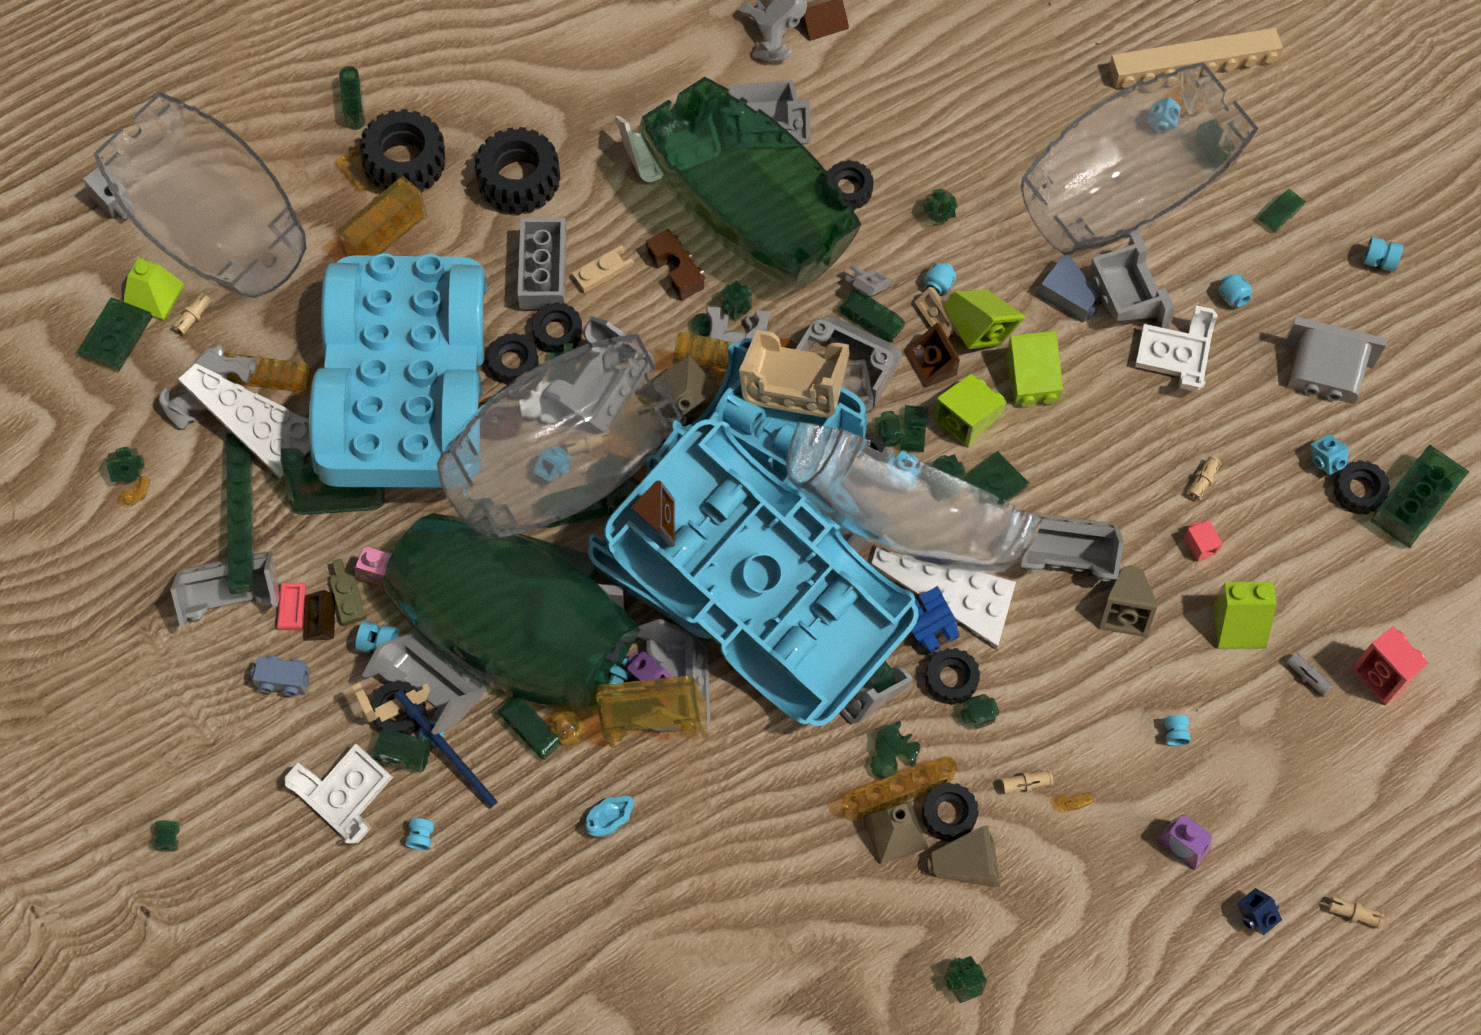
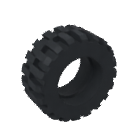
[360,109,446,196]
[474,127,560,214]

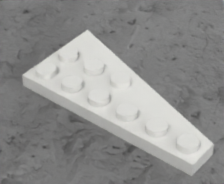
[178,363,310,479]
[871,543,1016,649]

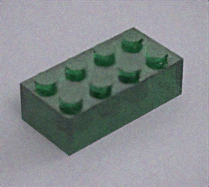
[1370,444,1470,549]

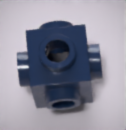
[1237,888,1282,935]

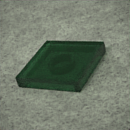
[963,451,1029,513]

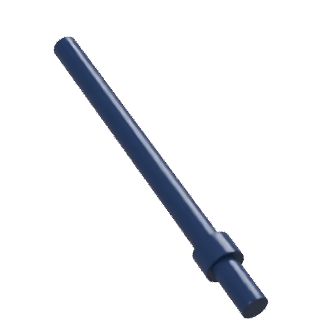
[394,690,498,808]

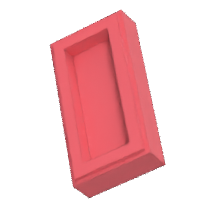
[277,583,307,631]

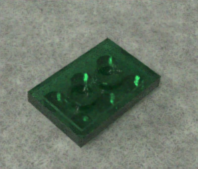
[77,297,153,371]

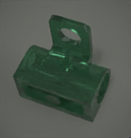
[373,728,432,773]

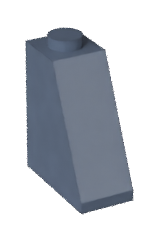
[1038,253,1099,322]

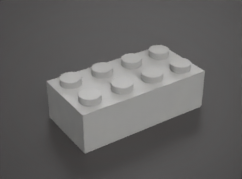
[518,218,567,309]

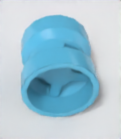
[1164,715,1191,746]
[405,818,435,850]

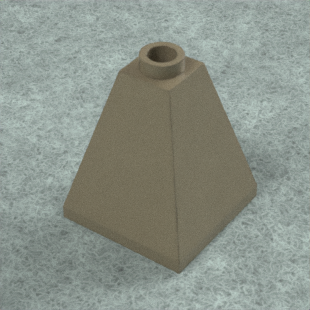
[653,354,718,417]
[1099,565,1157,637]
[863,801,928,864]
[928,825,1001,888]

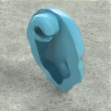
[585,796,634,837]

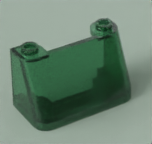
[280,448,385,515]

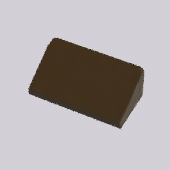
[304,590,335,641]

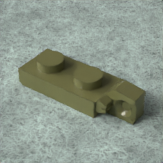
[330,558,367,626]

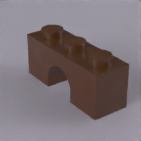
[646,229,706,301]

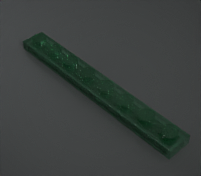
[226,433,255,594]

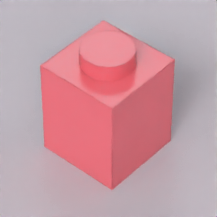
[1184,520,1223,562]

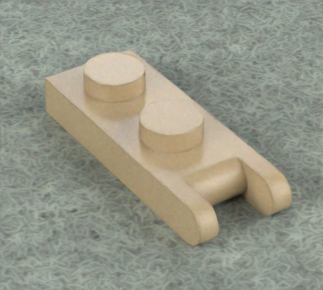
[572,246,635,293]
[915,287,961,345]

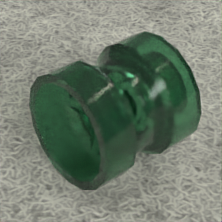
[152,820,181,852]

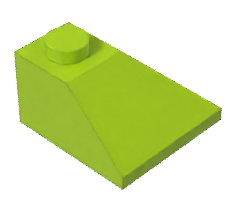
[123,257,185,321]

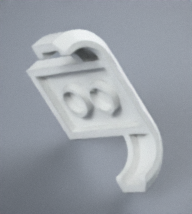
[1135,305,1218,392]
[285,744,393,844]

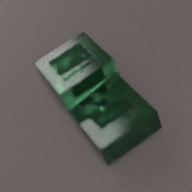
[1259,188,1306,233]
[900,405,928,452]

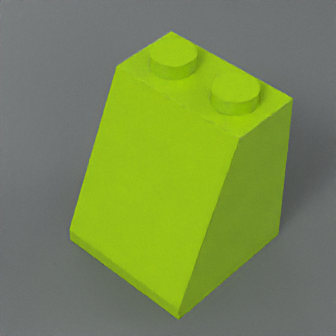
[943,289,1025,349]
[1005,331,1063,407]
[933,374,1007,448]
[1212,582,1277,649]

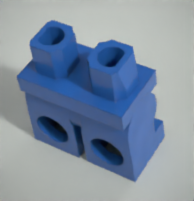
[911,586,960,654]

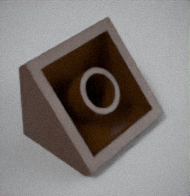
[800,0,849,41]
[905,323,960,387]
[631,480,675,547]

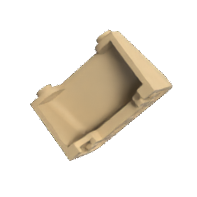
[739,330,849,418]

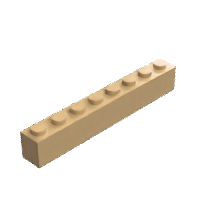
[1109,28,1283,88]

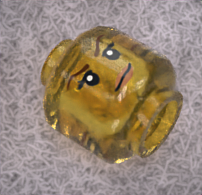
[547,708,584,746]

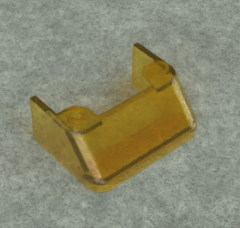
[595,676,708,748]

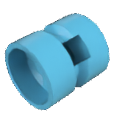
[1363,236,1403,273]
[356,621,399,654]

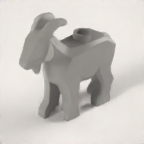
[739,0,807,62]
[681,306,770,383]
[159,345,258,429]

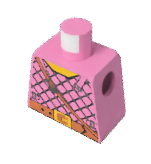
[355,547,407,593]

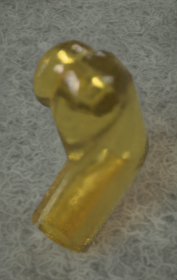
[120,476,150,506]
[1055,791,1094,812]

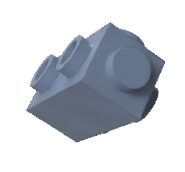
[251,656,311,696]

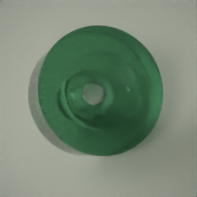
[692,313,710,337]

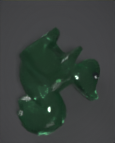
[870,721,921,780]

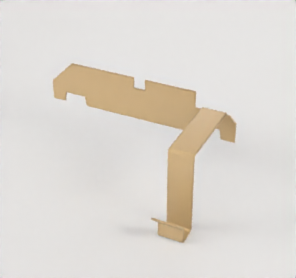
[352,682,430,722]

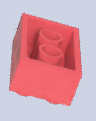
[1352,626,1429,706]

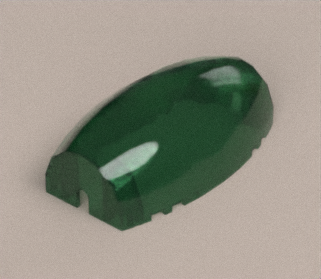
[639,76,862,287]
[382,513,641,716]

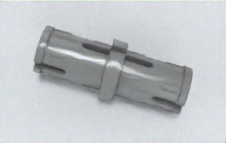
[1286,652,1334,697]

